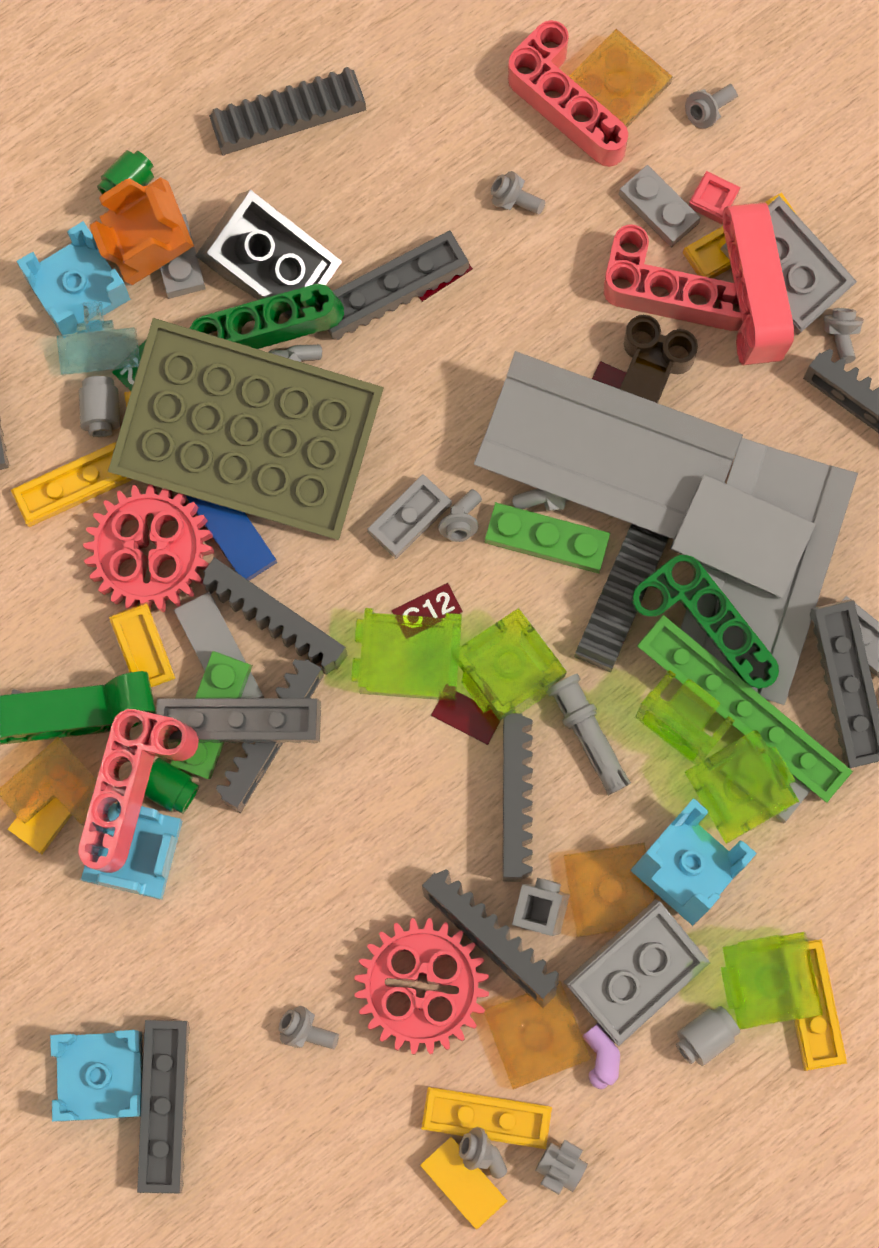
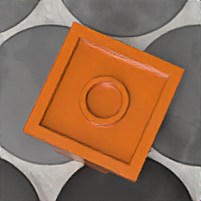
[89,177,194,285]

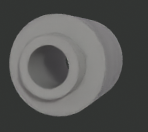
[79,376,120,437]
[676,1006,740,1066]

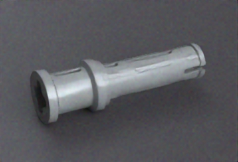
[546,674,631,796]

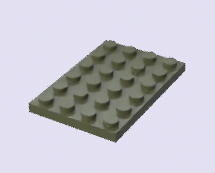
[108,318,384,540]

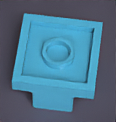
[81,802,183,900]

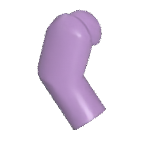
[582,1023,620,1089]

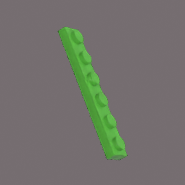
[637,615,853,803]

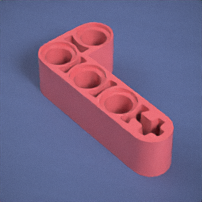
[508,20,628,167]
[723,202,794,366]
[603,224,743,331]
[78,709,199,873]

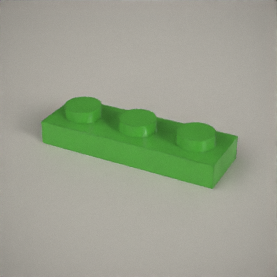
[485,502,610,574]
[171,651,253,779]

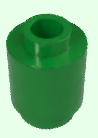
[97,150,154,194]
[144,758,199,814]

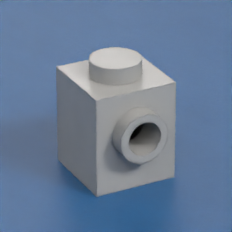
[512,878,570,936]

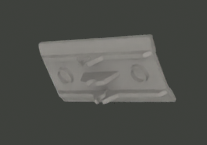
[474,351,743,539]
[680,438,858,705]

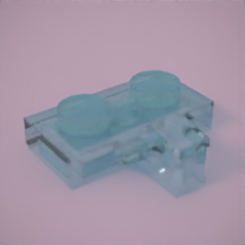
[57,301,140,375]

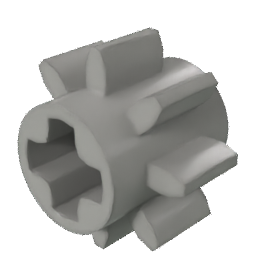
[535,1140,588,1195]

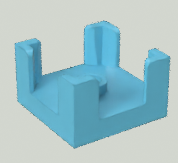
[16,221,130,339]
[630,798,757,926]
[50,1030,143,1122]

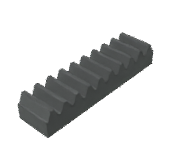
[209,67,366,156]
[318,230,469,340]
[803,349,879,433]
[574,524,669,672]
[203,557,348,674]
[810,599,879,768]
[216,659,324,813]
[156,698,321,743]
[503,713,533,882]
[422,869,559,1008]
[137,1020,190,1194]

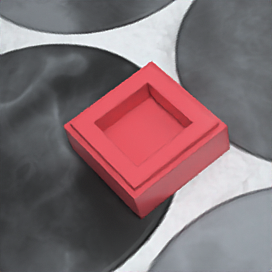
[688,171,741,224]

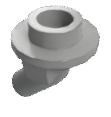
[685,84,738,129]
[491,171,545,215]
[824,308,864,364]
[269,344,322,362]
[512,488,568,512]
[438,489,482,542]
[279,1006,339,1050]
[459,1127,507,1179]

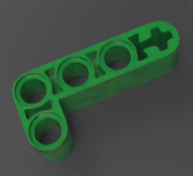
[190,284,344,349]
[632,555,779,689]
[0,671,156,745]

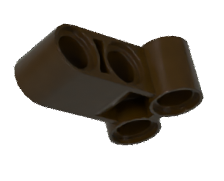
[620,314,698,403]

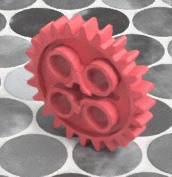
[83,484,214,612]
[354,918,489,1055]

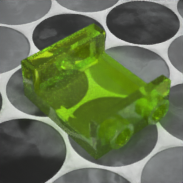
[351,608,462,701]

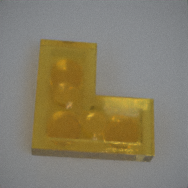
[0,737,97,826]

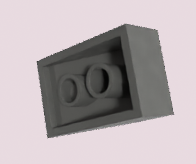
[195,190,342,319]

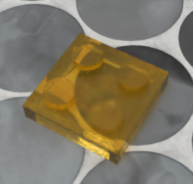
[569,29,673,128]
[563,842,655,938]
[484,980,591,1090]

